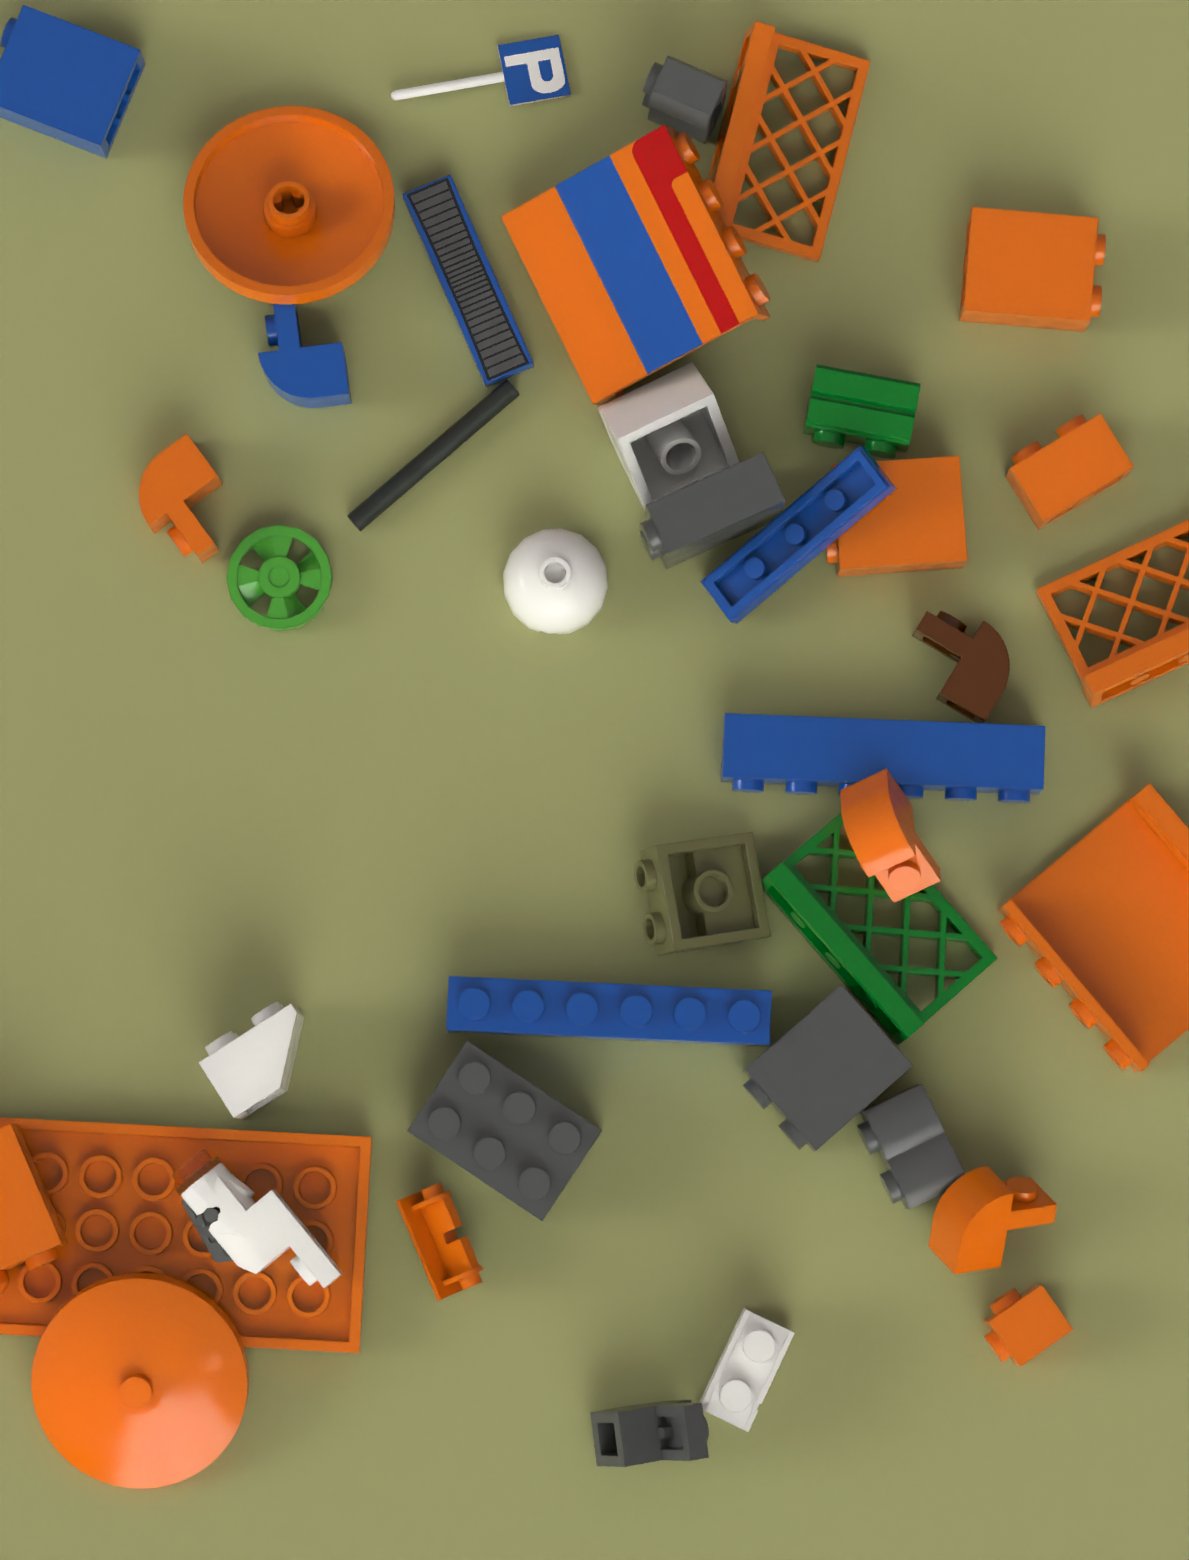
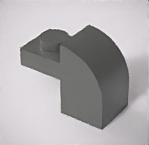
[590,1400,709,1467]

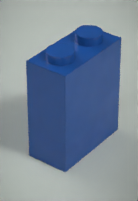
[0,5,146,159]

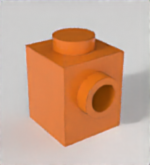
[984,1283,1073,1367]

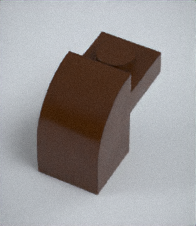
[912,611,1010,723]

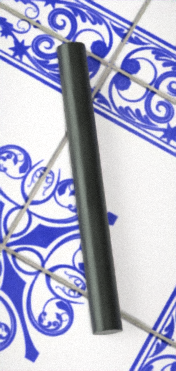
[347,379,520,532]

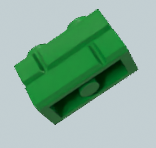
[803,364,921,458]

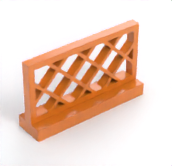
[707,21,871,262]
[1036,520,1189,708]

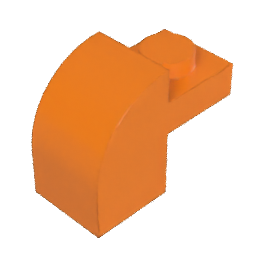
[139,434,222,563]
[840,768,941,903]
[928,1166,1057,1274]

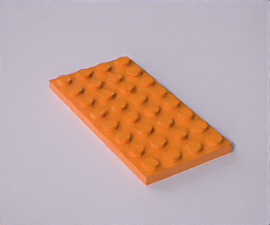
[0,1117,373,1353]

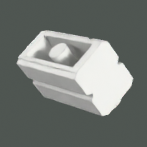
[699,1308,795,1432]

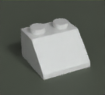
[597,362,739,511]

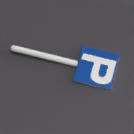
[391,35,571,107]

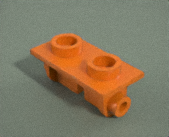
[396,1182,483,1301]

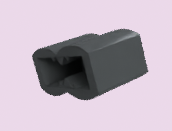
[642,55,728,145]
[857,1084,965,1209]

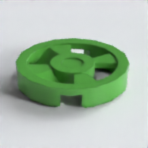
[226,525,333,632]

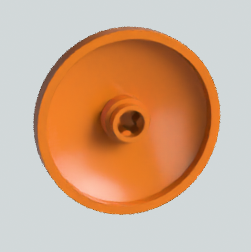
[183,106,395,305]
[31,1273,250,1489]

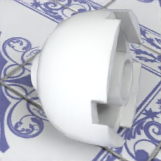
[503,528,608,635]

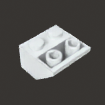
[199,1001,304,1120]

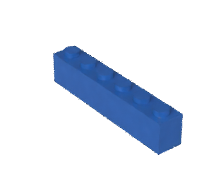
[721,713,1045,803]
[446,976,772,1047]

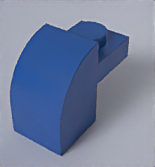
[258,304,352,408]

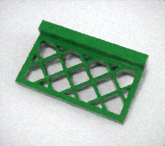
[762,813,998,1045]

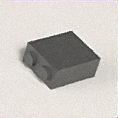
[640,452,786,569]
[743,984,913,1151]

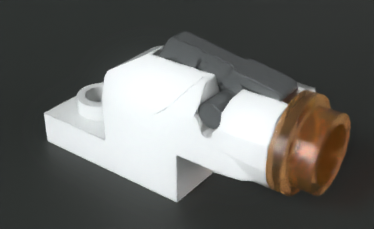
[171,1149,344,1288]

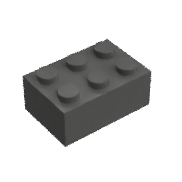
[407,1041,602,1221]

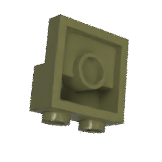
[634,832,771,956]

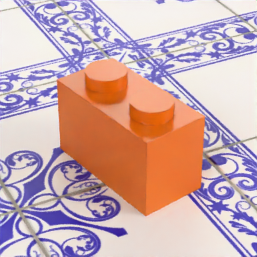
[1005,413,1134,530]

